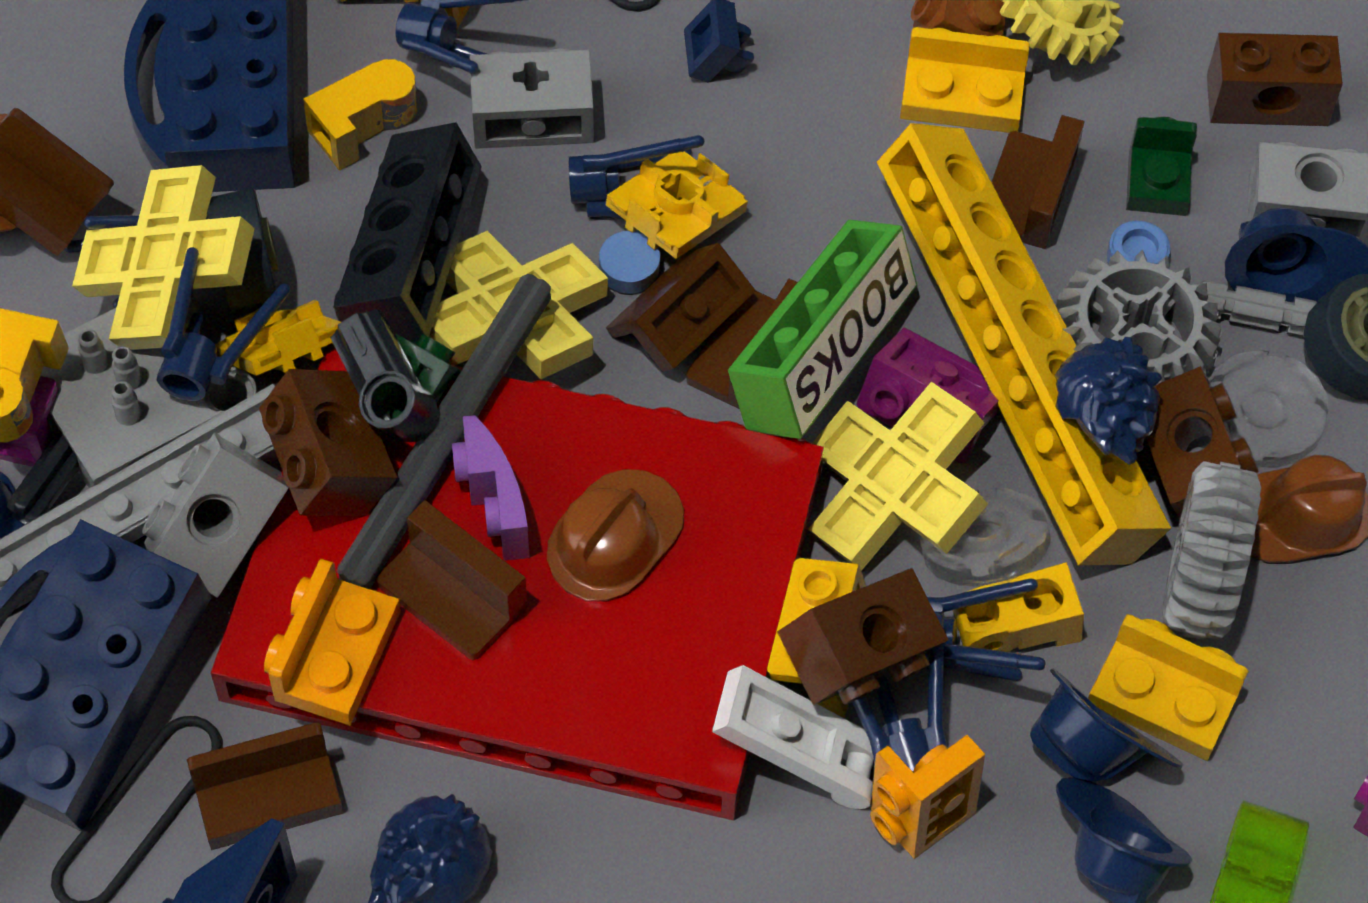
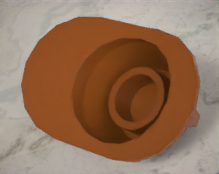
[1250,455,1368,563]
[547,469,684,601]

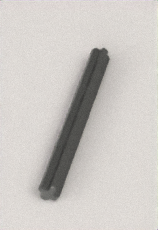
[337,274,551,589]

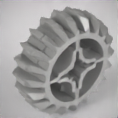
[1056,249,1222,384]
[1162,461,1262,640]

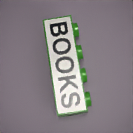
[728,219,917,439]

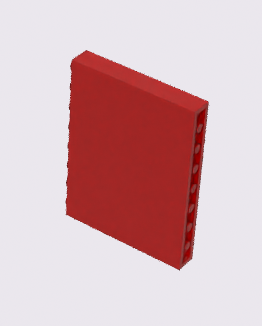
[211,343,824,821]

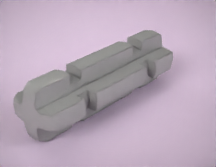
[1202,280,1317,336]

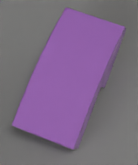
[452,415,529,560]

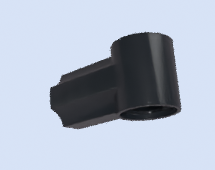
[330,309,438,442]

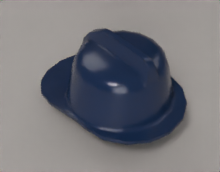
[1224,207,1368,303]
[1030,668,1184,781]
[1056,777,1192,903]

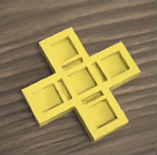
[72,165,255,350]
[429,231,608,379]
[808,382,988,571]

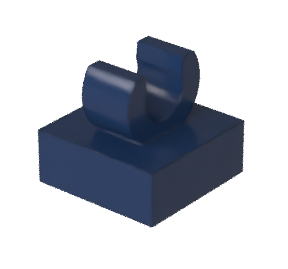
[684,0,754,83]

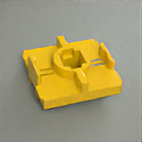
[606,151,748,259]
[215,300,341,376]

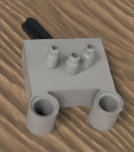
[7,290,258,524]

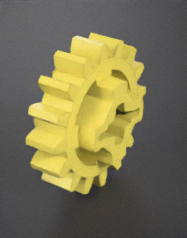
[1000,0,1124,65]

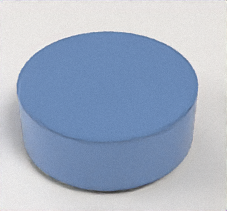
[1107,221,1170,265]
[599,231,660,294]

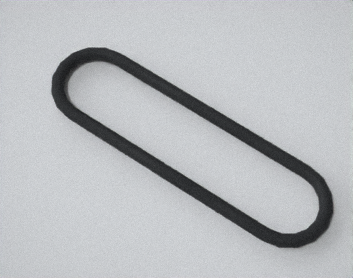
[51,716,221,903]

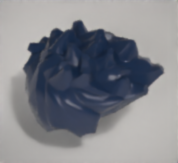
[1055,337,1162,465]
[368,794,493,903]

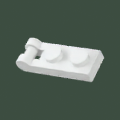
[712,665,875,809]

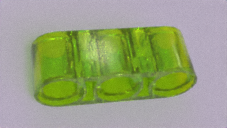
[1210,800,1309,903]

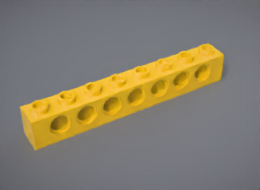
[877,123,1171,566]

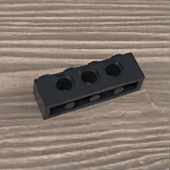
[333,122,482,342]

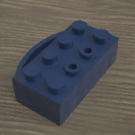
[124,0,295,192]
[0,519,212,831]

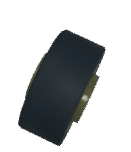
[207,188,279,313]
[1303,274,1368,399]

